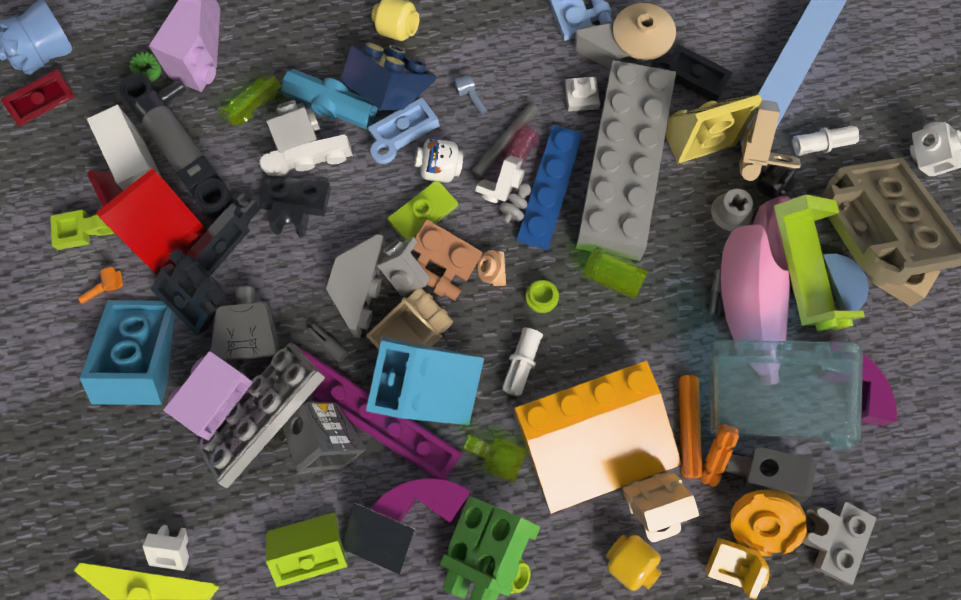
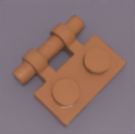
[412,219,483,301]

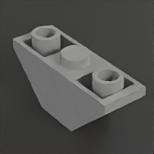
[574,11,667,70]
[326,234,387,338]

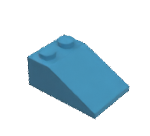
[80,300,175,405]

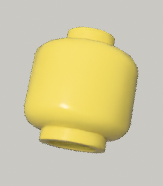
[371,0,419,41]

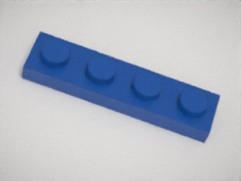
[517,125,583,250]

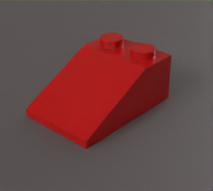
[96,167,207,275]

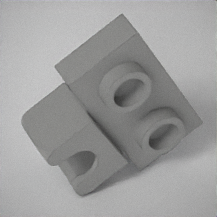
[802,501,876,585]

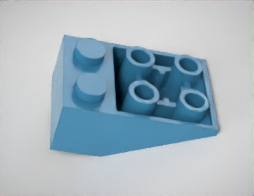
[366,336,484,425]

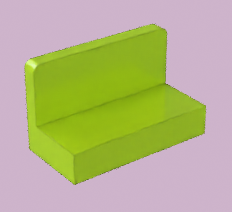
[266,513,348,587]

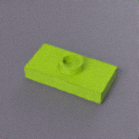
[387,181,458,241]

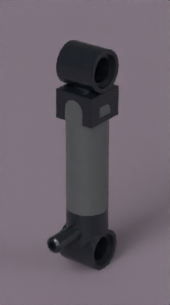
[119,73,234,219]

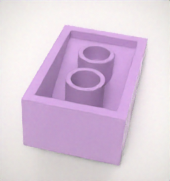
[149,0,220,92]

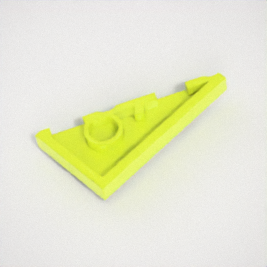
[74,563,220,600]

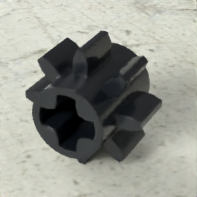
[757,159,799,198]

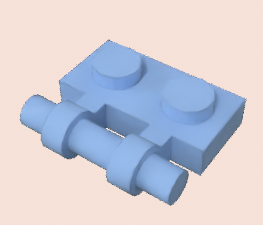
[548,0,613,41]

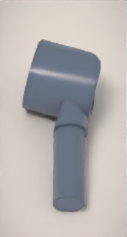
[454,75,488,115]

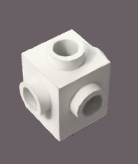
[910,122,961,176]

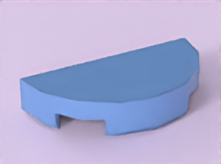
[823,253,869,311]

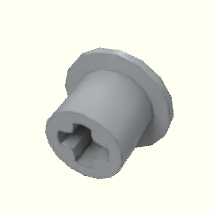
[711,189,753,231]

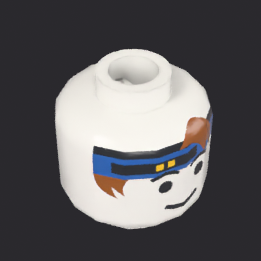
[414,138,463,183]

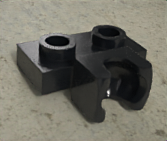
[259,175,331,238]

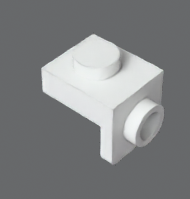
[475,155,524,203]

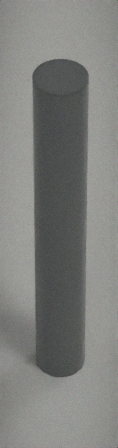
[471,102,539,179]

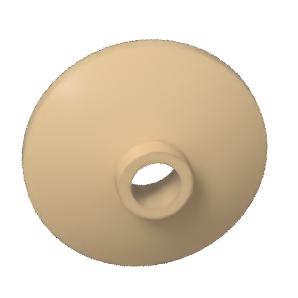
[613,3,676,60]

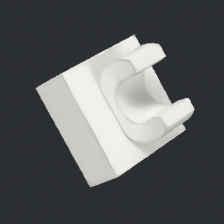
[565,77,600,112]
[143,525,189,571]

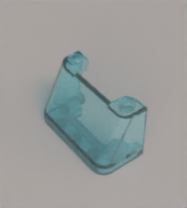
[709,340,863,451]

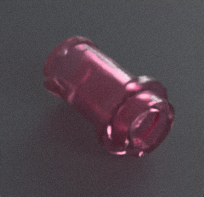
[504,126,539,169]

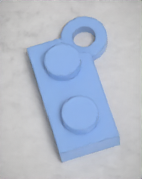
[368,98,440,164]

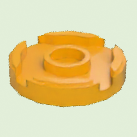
[730,490,807,556]

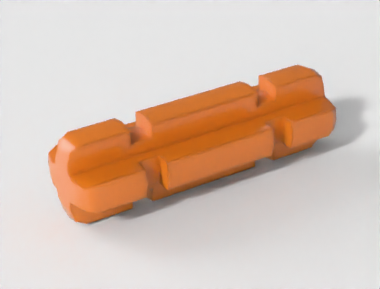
[700,424,739,487]

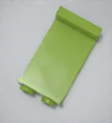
[774,195,865,331]

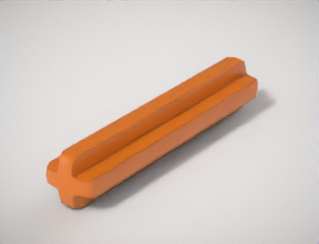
[679,375,702,479]

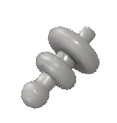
[499,184,531,223]

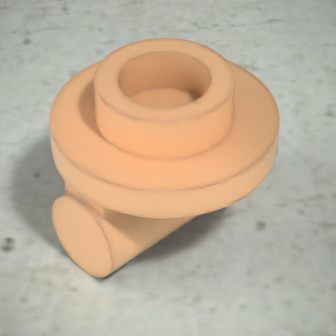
[478,250,506,286]

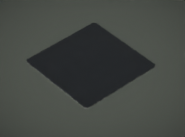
[342,503,414,575]

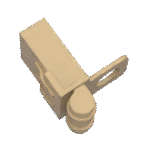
[739,100,801,181]
[366,288,453,349]
[622,472,699,542]

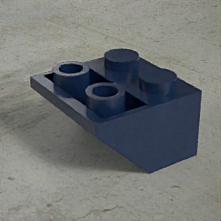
[340,43,436,110]

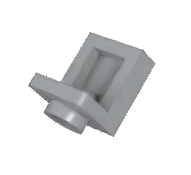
[378,237,430,296]

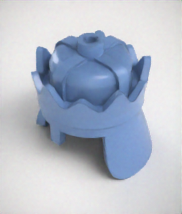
[0,0,72,75]

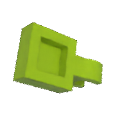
[51,210,115,250]

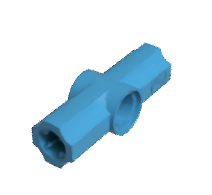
[281,69,378,130]

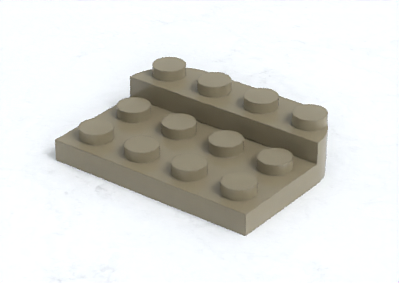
[820,157,961,286]

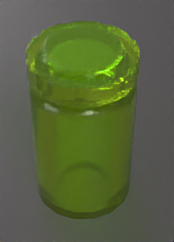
[583,247,648,300]

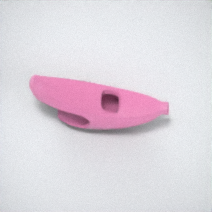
[721,196,791,386]

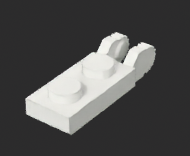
[259,134,353,177]

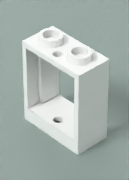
[87,105,162,191]

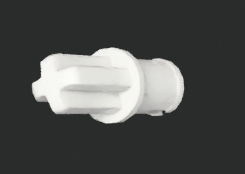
[792,126,859,156]
[502,327,543,396]

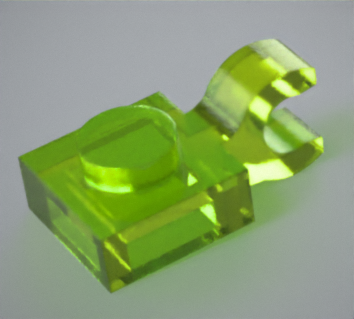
[463,435,528,484]

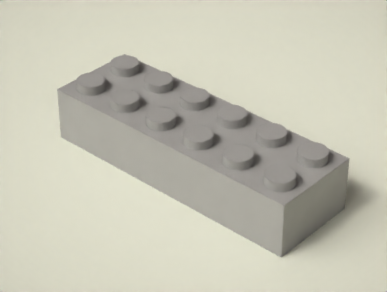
[576,60,676,261]

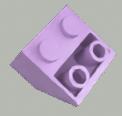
[163,351,253,441]

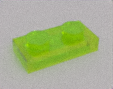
[218,74,282,126]

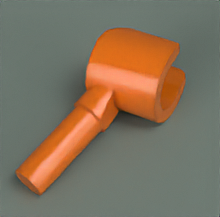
[78,267,123,304]

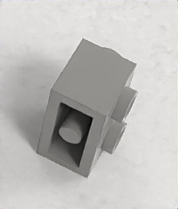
[266,100,320,153]

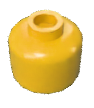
[606,535,662,591]

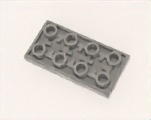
[197,342,325,488]

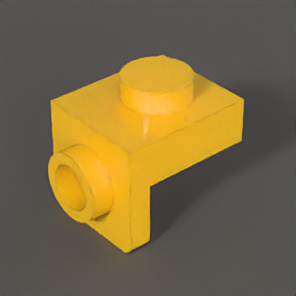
[705,538,769,599]

